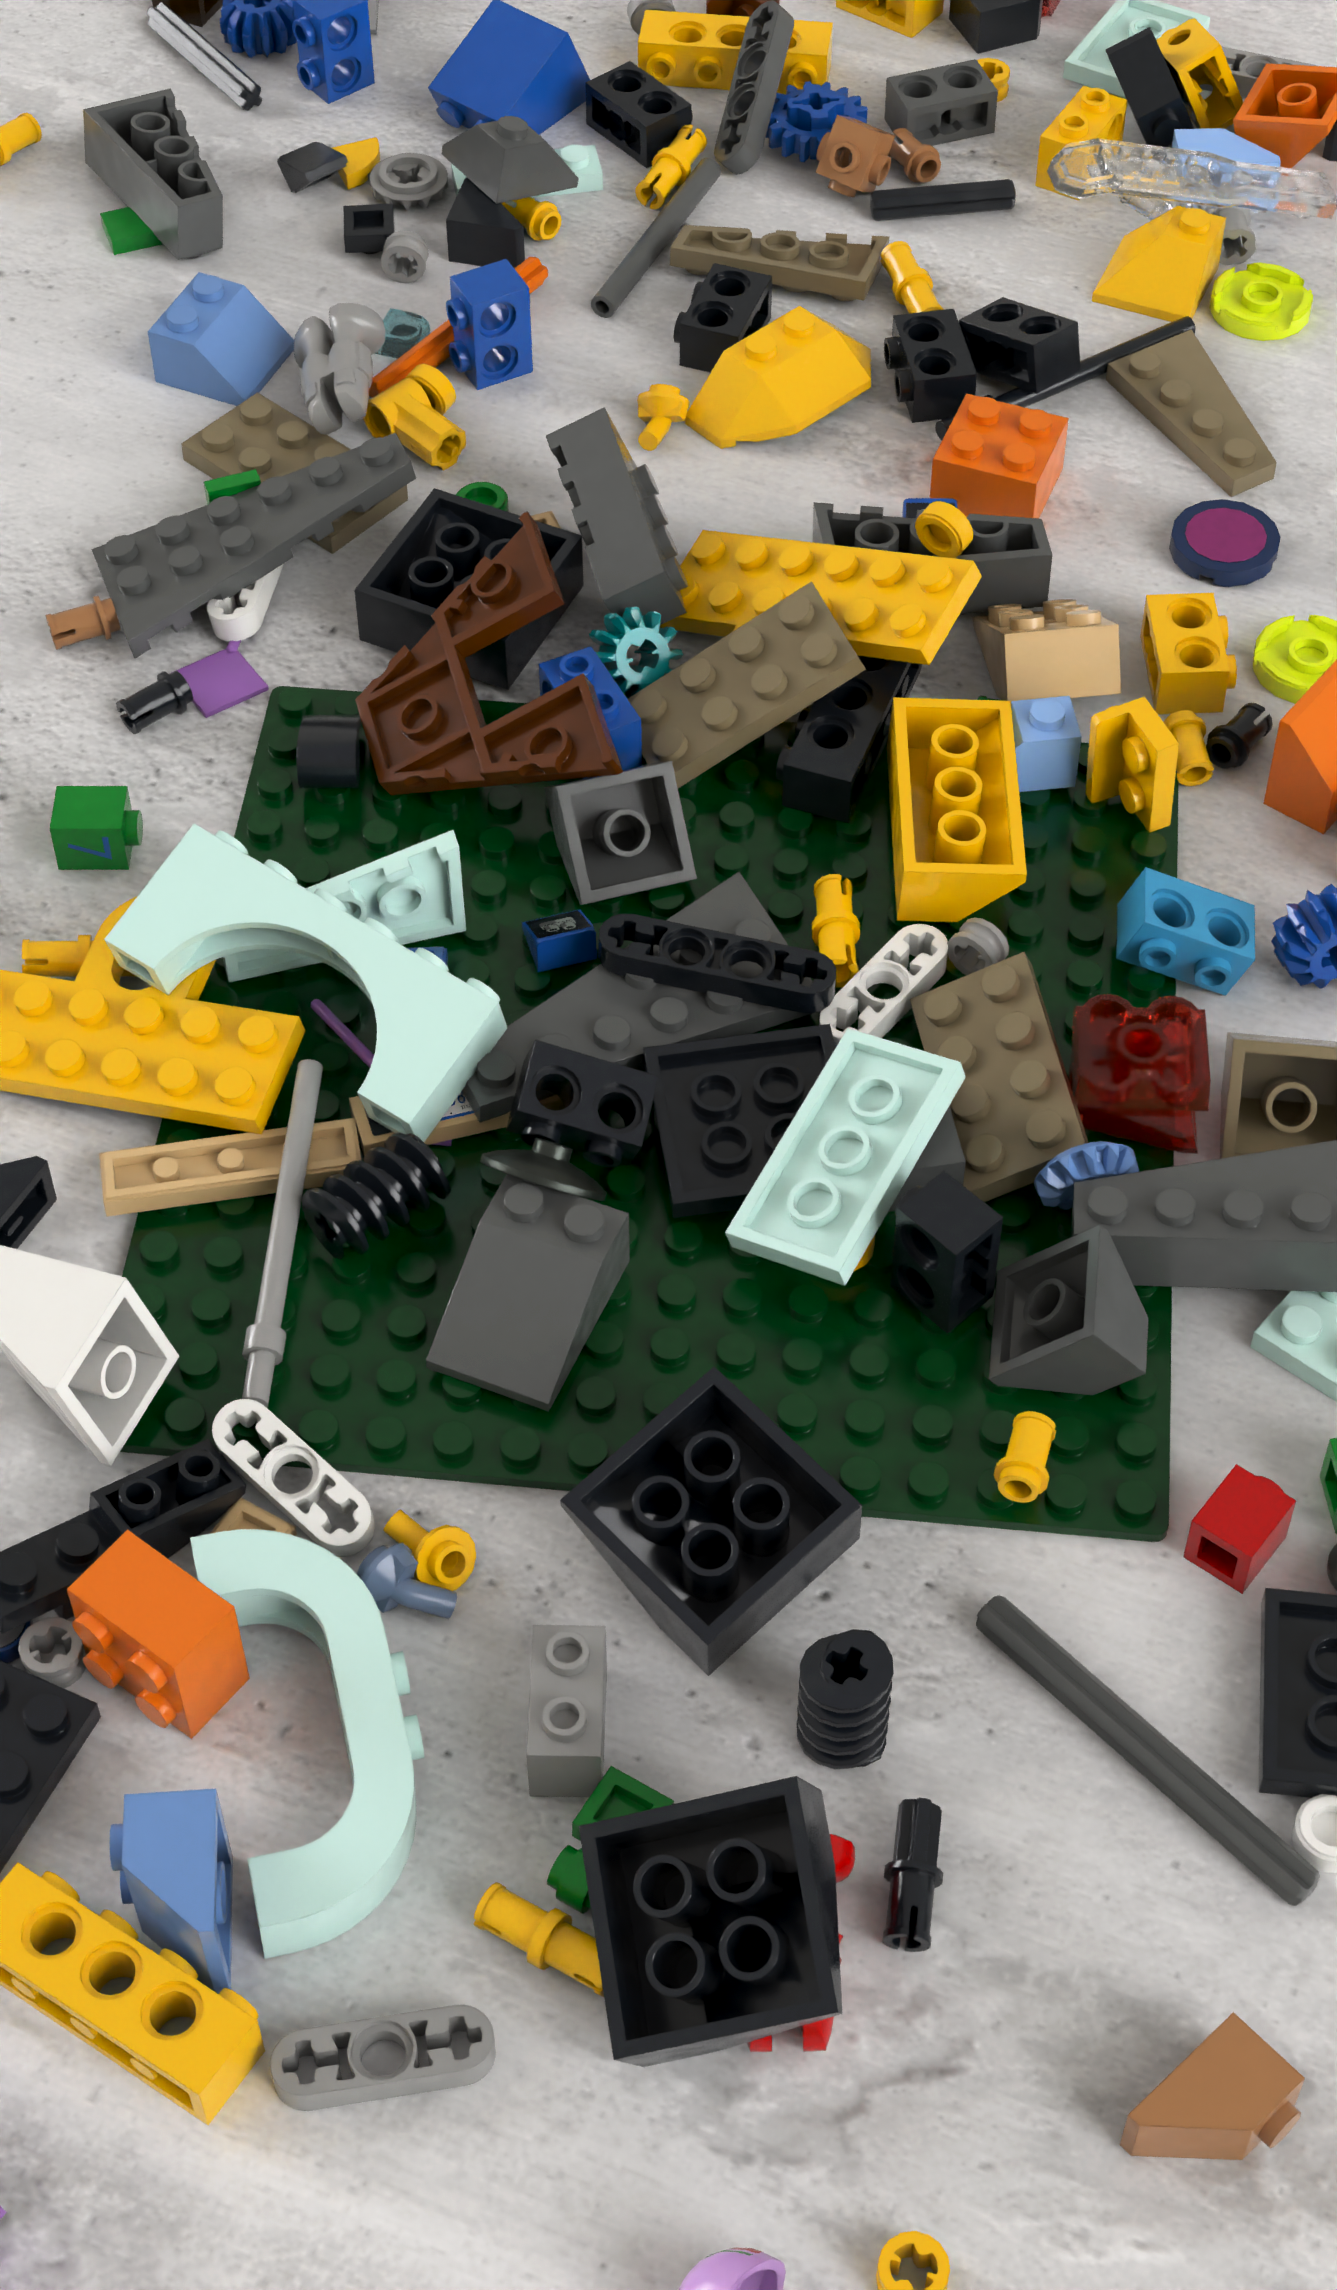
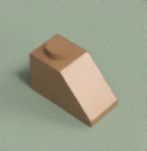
[1120,2012,1305,2160]

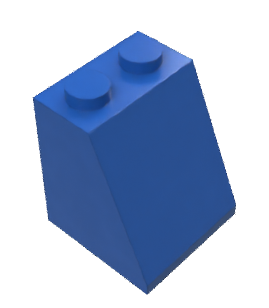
[428,0,590,135]

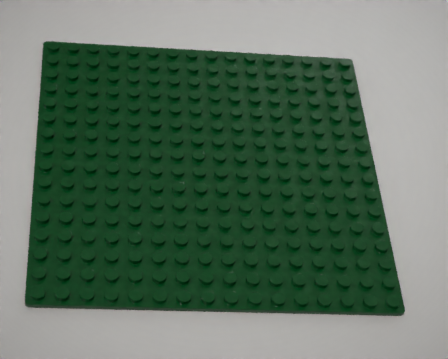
[120,686,1178,1542]

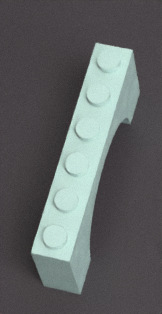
[104,824,507,1142]

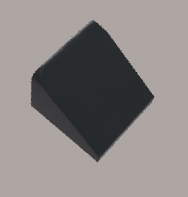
[277,142,348,193]

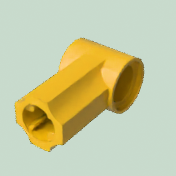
[363,378,466,471]

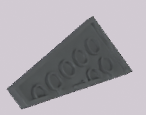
[91,433,416,658]
[462,872,816,1122]

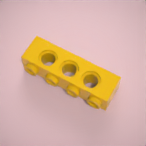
[638,10,833,94]
[0,1862,265,2125]

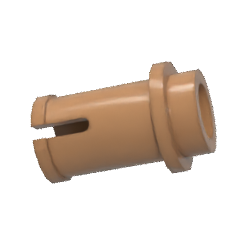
[888,128,941,183]
[45,596,121,650]

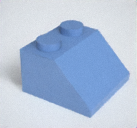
[148,272,294,406]
[109,1788,233,1994]

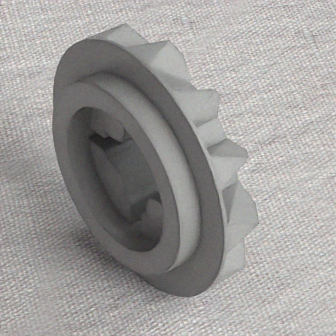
[370,153,448,211]

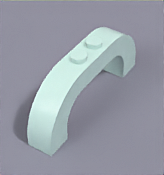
[190,1529,424,1959]

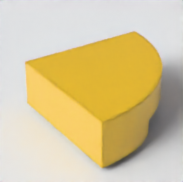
[332,137,380,189]

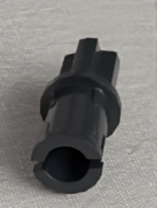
[882,1797,943,1952]

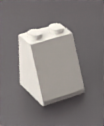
[0,1245,179,1466]

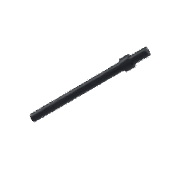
[935,316,1196,440]

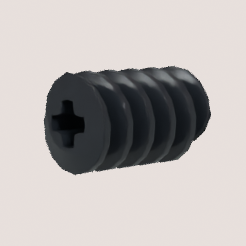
[302,1133,451,1259]
[796,1629,894,1769]

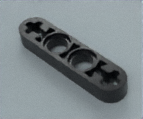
[598,913,836,1013]

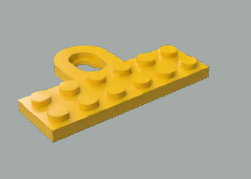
[660,530,982,723]
[0,897,306,1135]

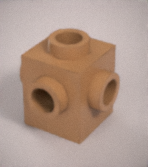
[815,115,895,198]

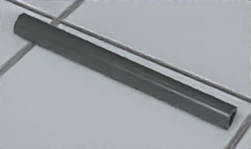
[591,158,721,318]

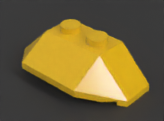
[685,306,871,449]

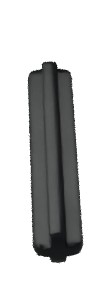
[870,179,1016,221]

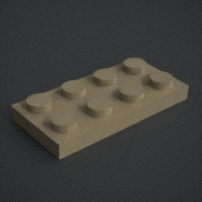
[181,392,408,554]
[628,581,866,788]
[910,952,1089,1202]

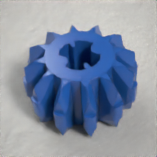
[219,0,297,58]
[1271,884,1337,989]

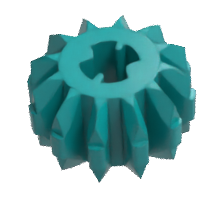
[589,607,684,699]

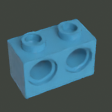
[1116,867,1255,996]

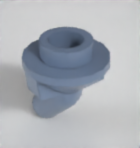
[357,1543,457,1619]

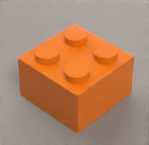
[930,393,1069,519]
[67,1529,250,1739]

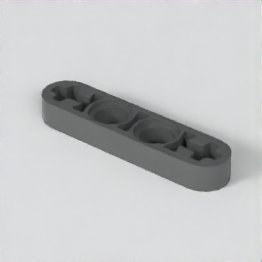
[714,0,794,175]

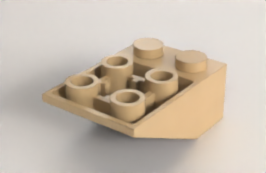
[973,599,1121,701]

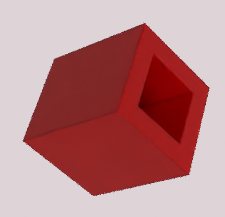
[1183,1464,1296,1594]

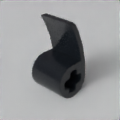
[297,715,362,788]

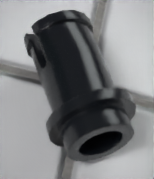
[116,671,193,734]
[1206,703,1273,769]

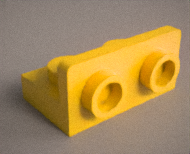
[1085,696,1179,833]

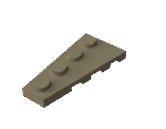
[669,225,889,301]
[1106,330,1277,497]

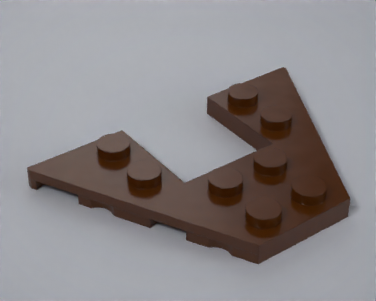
[355,511,623,795]

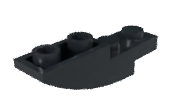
[0,1439,246,1634]

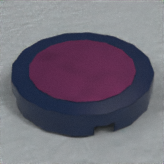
[1169,499,1281,587]

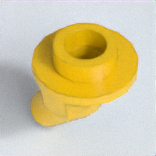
[637,384,690,451]
[383,1510,476,1591]

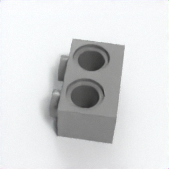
[526,1625,607,1797]

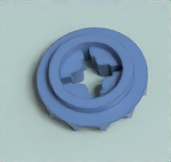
[1034,1141,1139,1210]

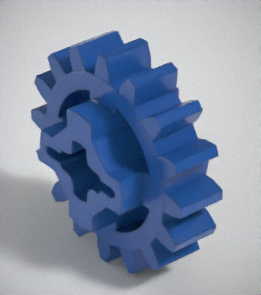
[765,81,868,162]

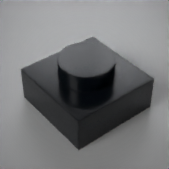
[343,204,395,254]

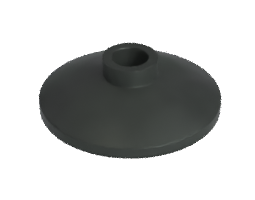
[480,1138,607,1201]

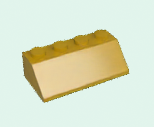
[887,697,1027,922]

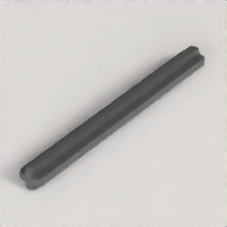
[976,1595,1320,1906]

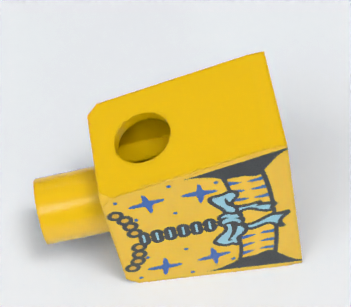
[1156,18,1243,129]

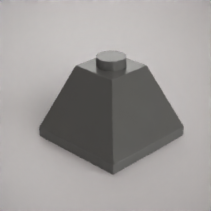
[441,116,579,204]
[989,1225,1149,1395]

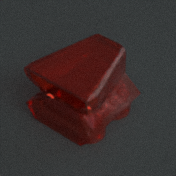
[1068,994,1211,1154]

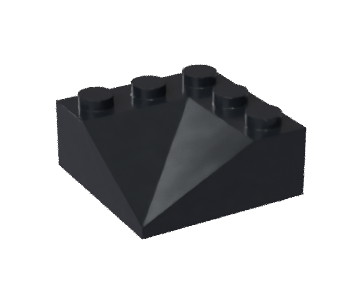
[354,488,584,690]
[560,1366,862,1676]
[579,1776,842,2067]

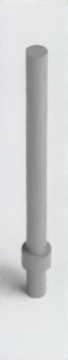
[242,1059,323,1408]

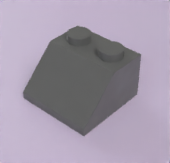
[544,761,697,905]

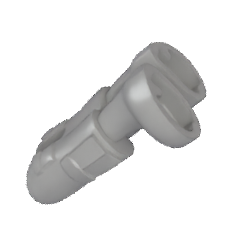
[294,303,386,435]

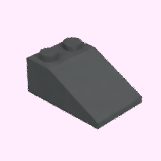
[426,1174,630,1412]

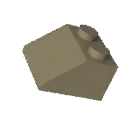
[1220,1032,1337,1159]

